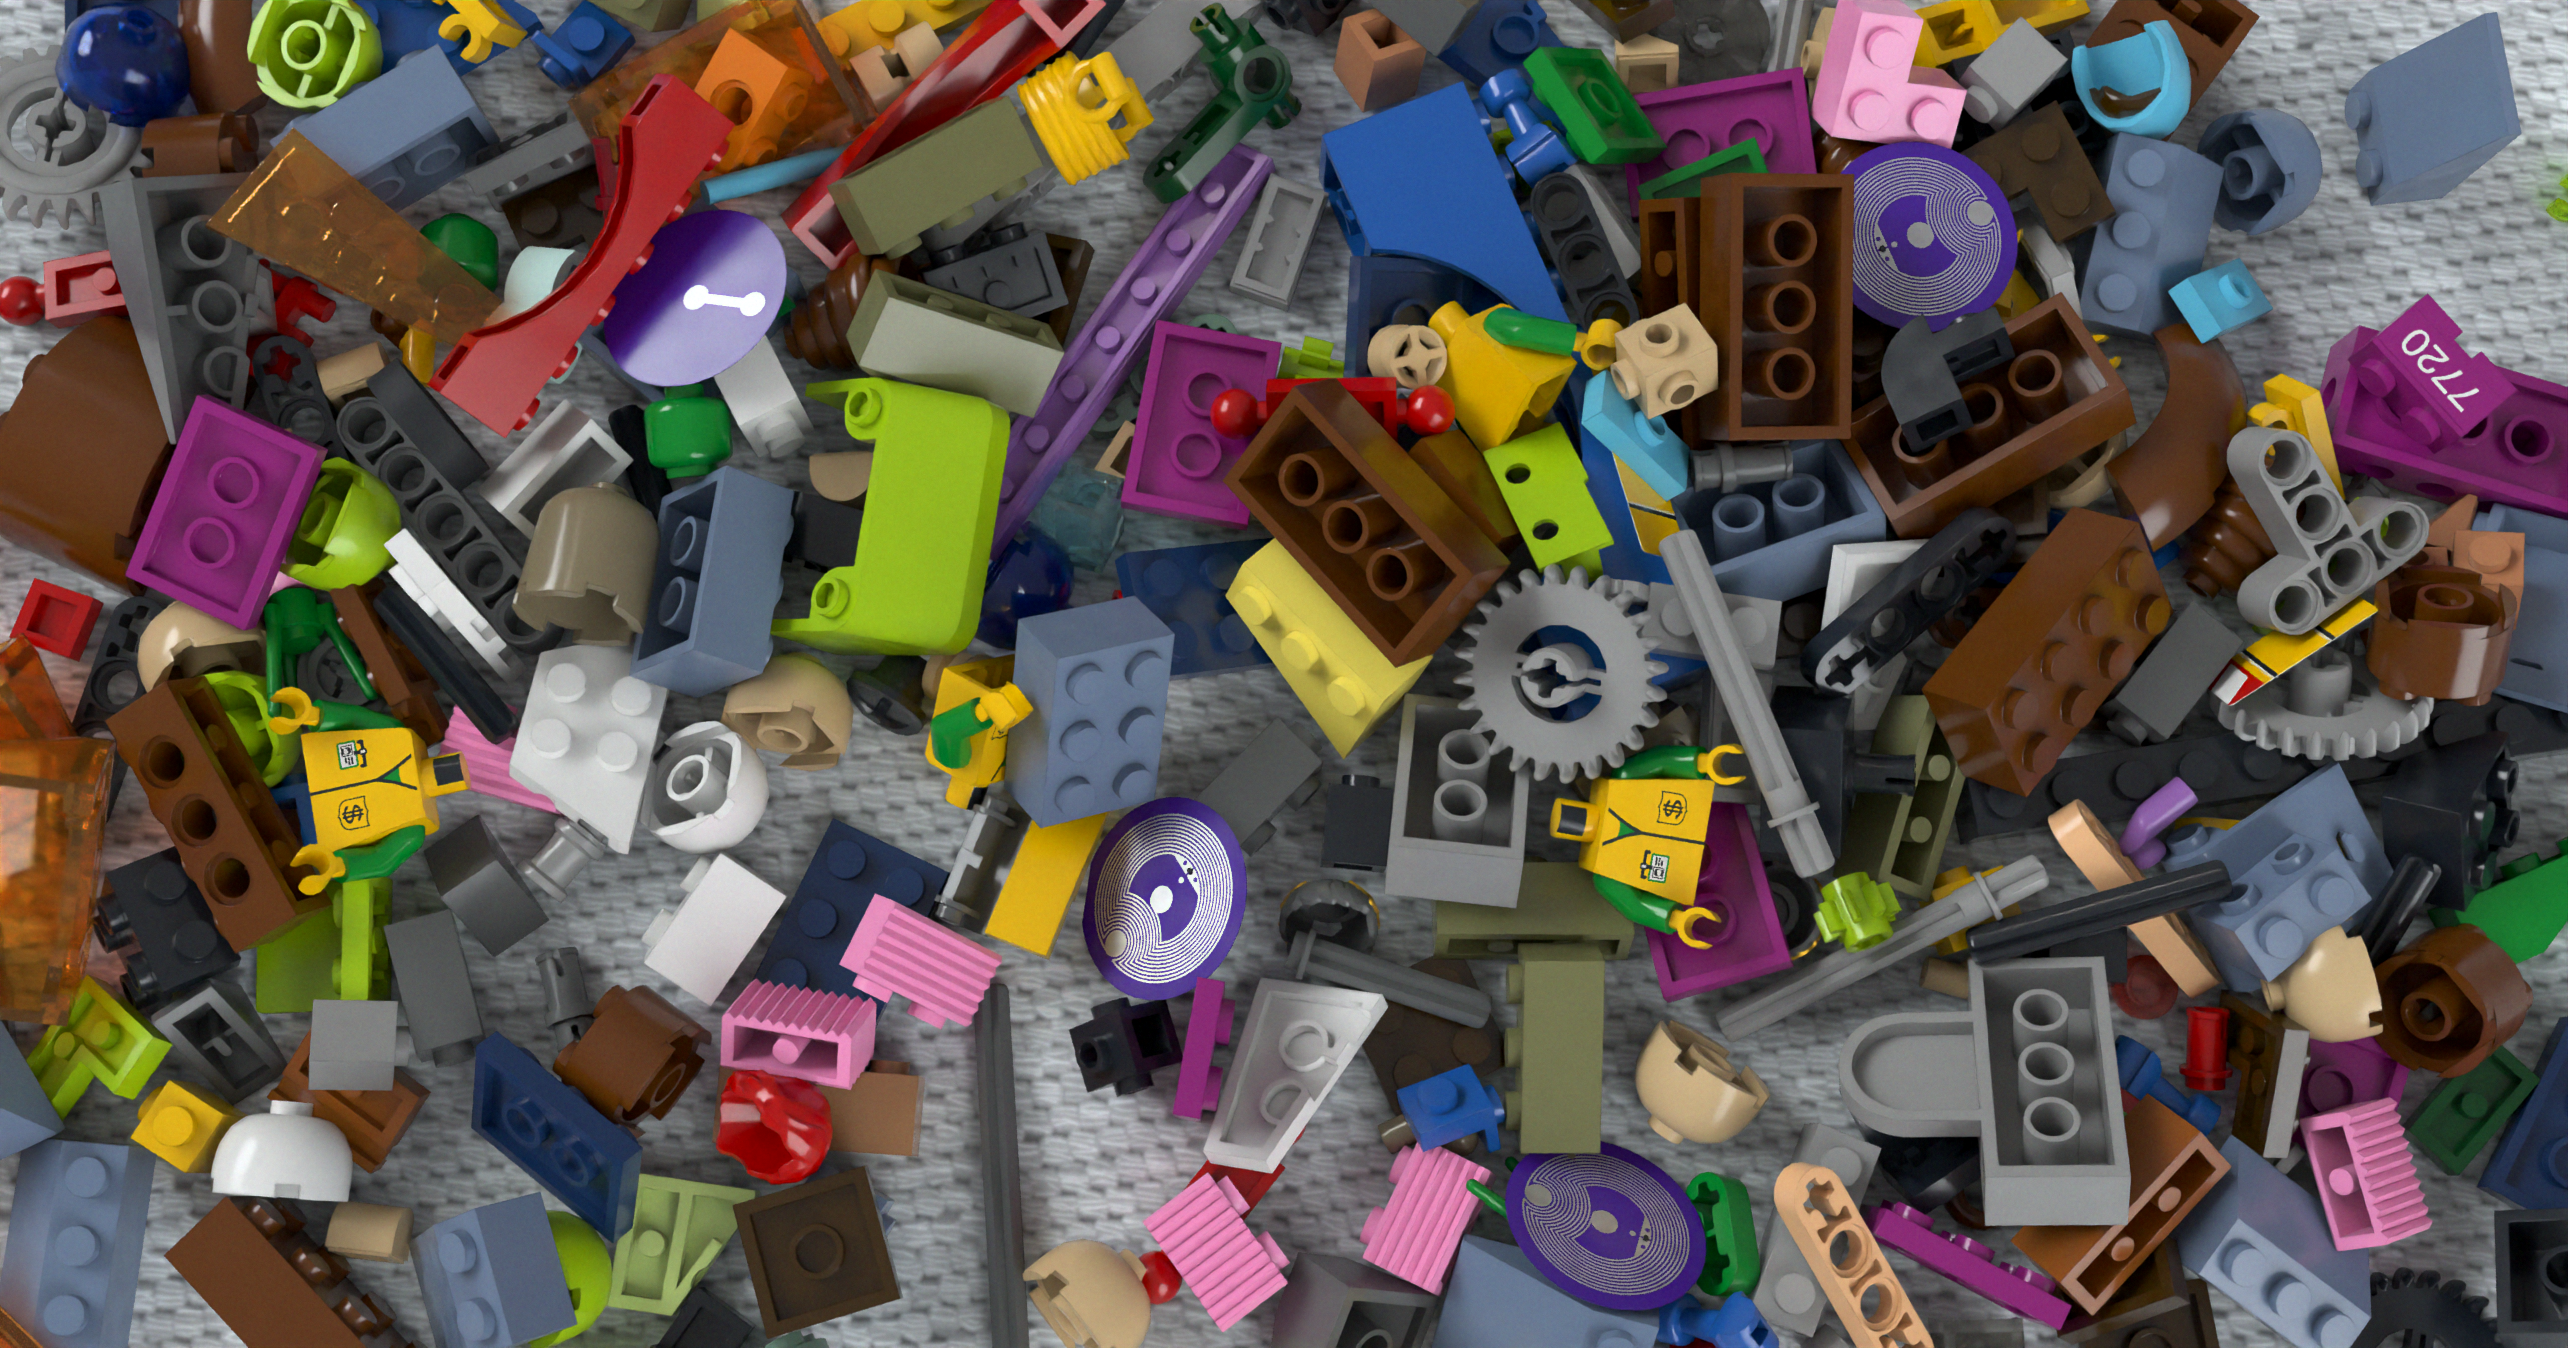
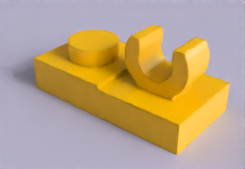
[432,0,528,64]
[2247,373,2345,500]

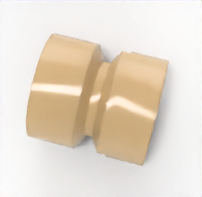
[848,21,945,118]

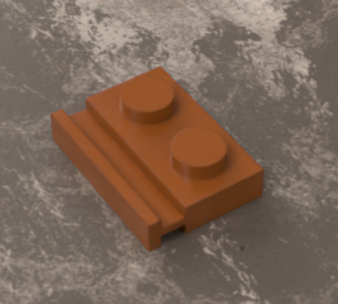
[267,1028,431,1174]

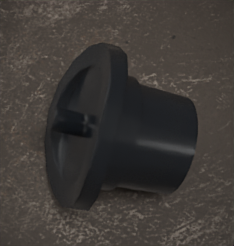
[846,655,928,736]

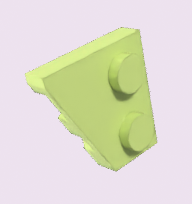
[606,1173,760,1316]

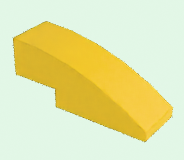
[1912,0,2091,71]
[985,811,1110,960]

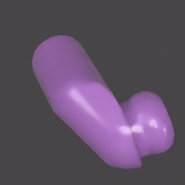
[2118,777,2198,870]

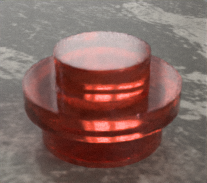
[2111,955,2178,1020]

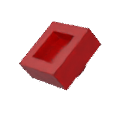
[9,578,104,662]

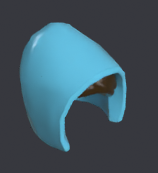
[2071,20,2191,140]

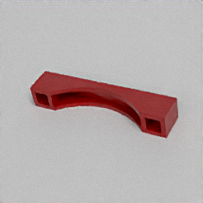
[780,0,1106,271]
[427,73,735,438]

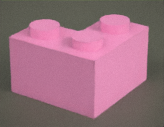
[1810,0,1967,149]

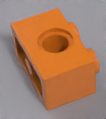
[693,27,815,175]

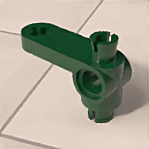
[1143,3,1302,204]

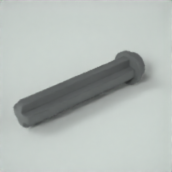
[1285,928,1492,1028]

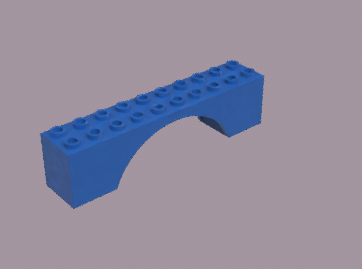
[1318,81,1710,721]

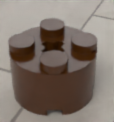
[141,111,275,211]
[2365,565,2517,706]
[2369,923,2534,1078]
[552,985,712,1139]

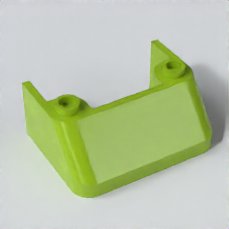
[770,377,1010,656]

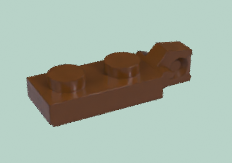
[329,577,449,749]

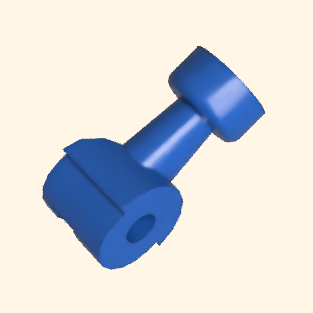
[1478,68,1579,189]
[2115,1035,2221,1137]
[1656,1291,1779,1348]

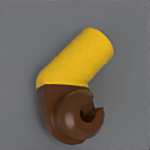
[370,300,437,388]

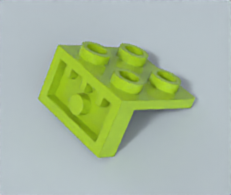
[256,877,393,1014]

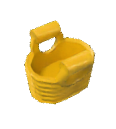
[1017,51,1154,186]

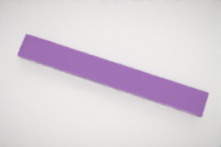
[989,142,1276,562]

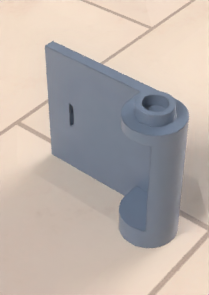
[2471,502,2568,713]
[2160,761,2394,992]

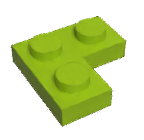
[26,974,173,1122]

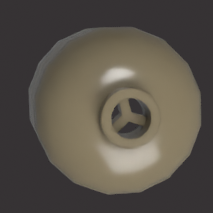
[512,482,661,647]

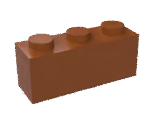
[2010,1093,2231,1316]

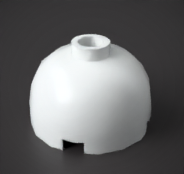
[638,721,769,854]
[210,1100,353,1202]

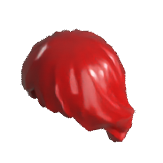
[716,1069,833,1185]

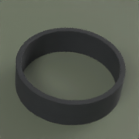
[366,358,490,492]

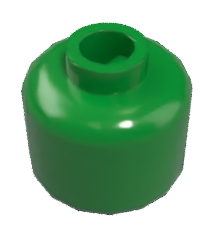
[415,213,499,311]
[644,384,733,479]

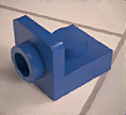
[529,0,636,96]

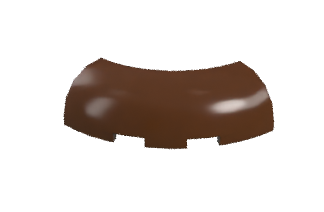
[177,0,270,115]
[2104,323,2248,552]

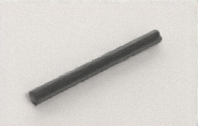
[974,983,1030,1348]

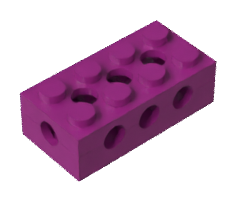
[2320,325,2568,520]

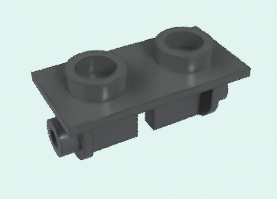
[932,795,1033,937]

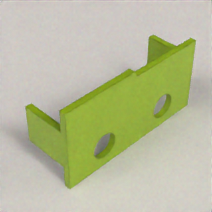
[1482,422,1614,583]

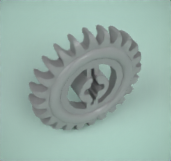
[0,45,166,230]
[1452,564,1669,784]
[2207,633,2434,761]

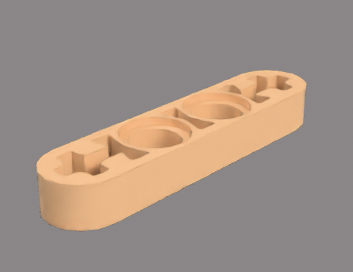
[2048,799,2223,999]
[1774,1162,1935,1348]

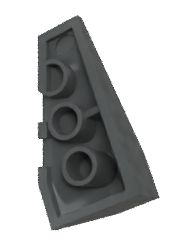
[98,172,268,444]
[1271,1252,1440,1348]

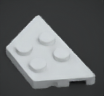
[509,634,669,855]

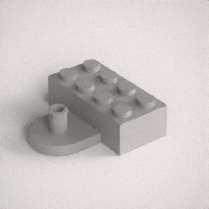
[1838,956,2131,1226]

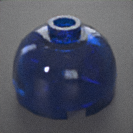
[55,1,191,128]
[974,521,1075,651]

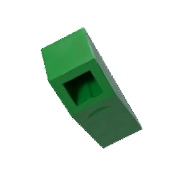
[2427,836,2568,964]

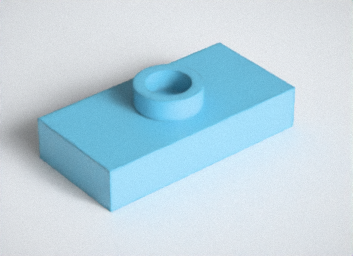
[2168,258,2273,344]
[1581,369,1689,502]

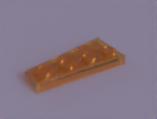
[205,127,503,349]

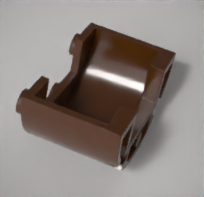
[0,315,258,598]

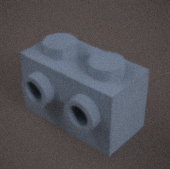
[2194,833,2372,982]

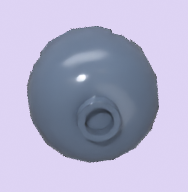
[2197,108,2323,235]

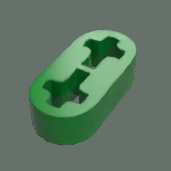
[1685,1172,1760,1299]

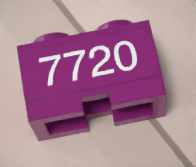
[2347,293,2517,454]

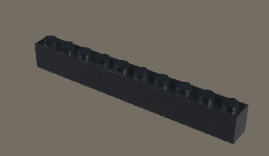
[1954,694,2568,845]

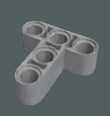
[2227,426,2429,635]

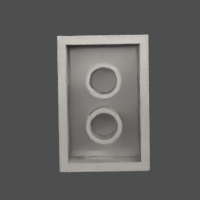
[1384,693,1534,908]

